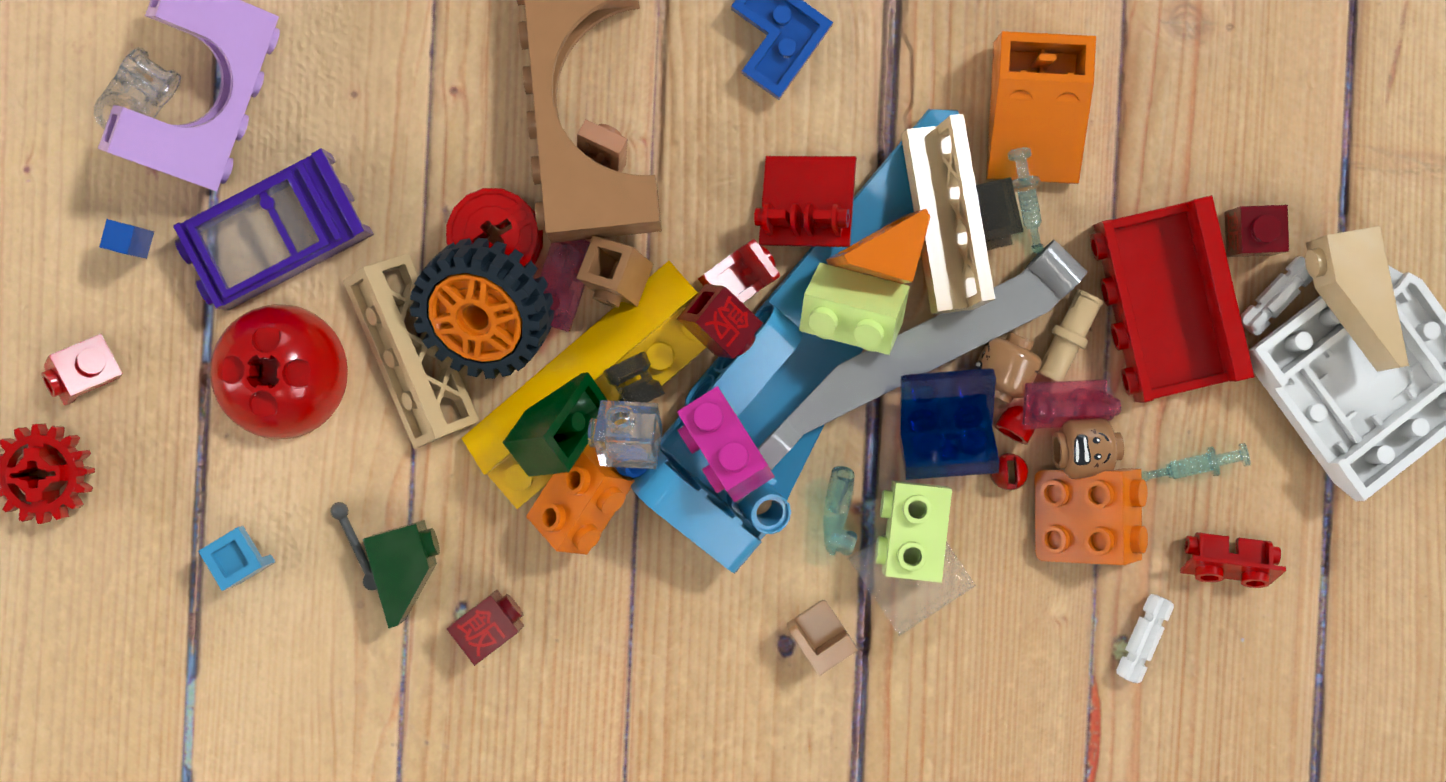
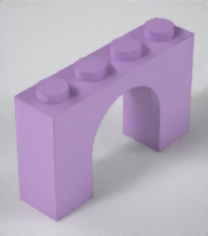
[98,0,280,192]

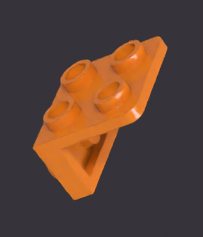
[1034,468,1148,565]

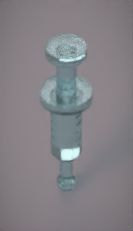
[1007,147,1043,254]
[1141,443,1251,482]

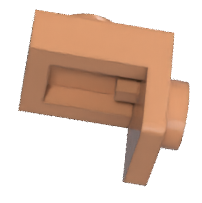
[577,119,628,172]

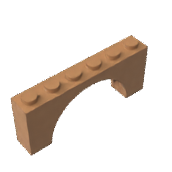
[517,0,662,243]

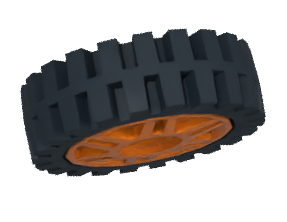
[410,238,554,379]

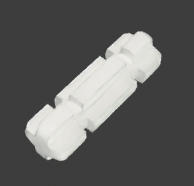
[1240,256,1313,336]
[1116,594,1174,683]

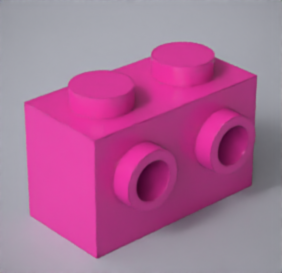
[677,386,775,502]

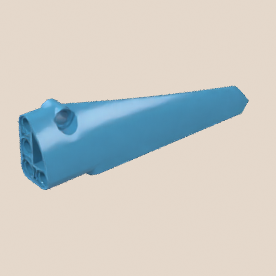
[630,109,959,574]

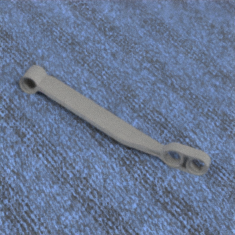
[724,240,1088,504]

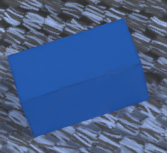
[99,219,154,259]

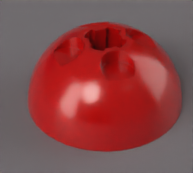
[210,304,348,439]

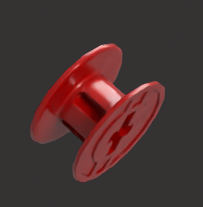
[446,188,543,266]

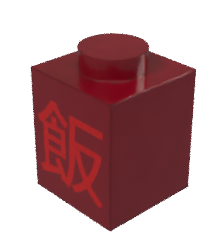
[1225,205,1289,257]
[677,284,763,359]
[447,590,524,666]

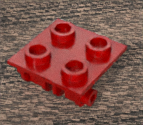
[754,156,857,247]

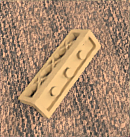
[901,114,995,315]
[343,253,480,449]

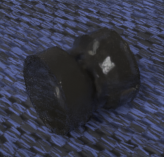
[603,351,665,414]

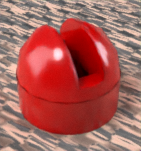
[995,405,1036,445]
[990,453,1028,490]

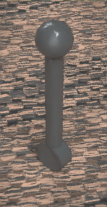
[330,502,377,590]

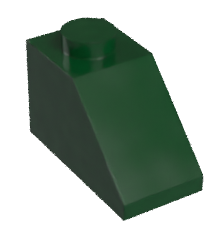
[502,372,612,477]
[363,520,440,628]

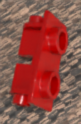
[1180,532,1286,588]

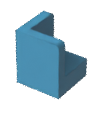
[198,526,276,591]

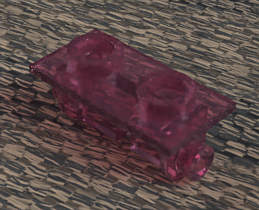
[540,240,590,333]
[1022,379,1121,429]

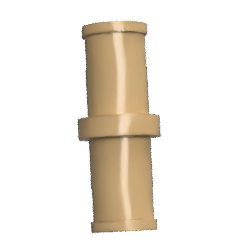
[1038,289,1104,384]

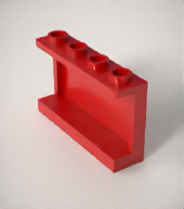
[1090,195,1255,403]

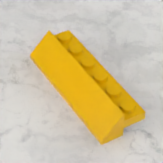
[461,261,707,509]

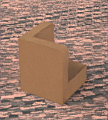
[787,600,858,676]

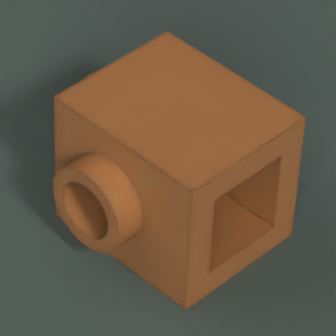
[576,235,654,308]

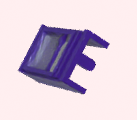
[173,148,374,310]

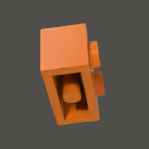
[526,445,634,555]

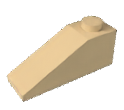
[1305,226,1409,372]

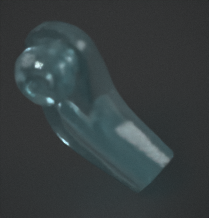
[823,466,858,556]

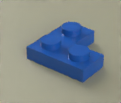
[731,0,833,100]

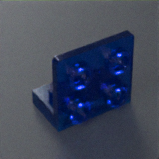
[899,368,1000,480]

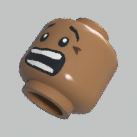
[973,331,1042,403]
[1052,417,1124,479]

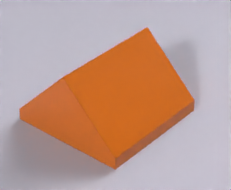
[826,208,931,284]

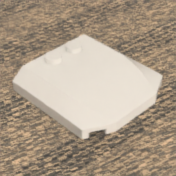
[1249,266,1446,501]

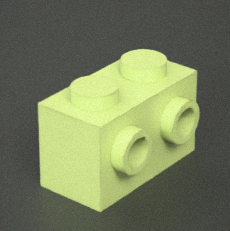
[799,263,910,355]
[875,480,952,583]

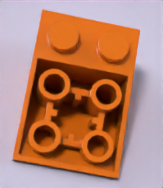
[986,31,1096,184]

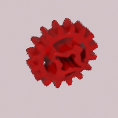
[0,423,95,524]

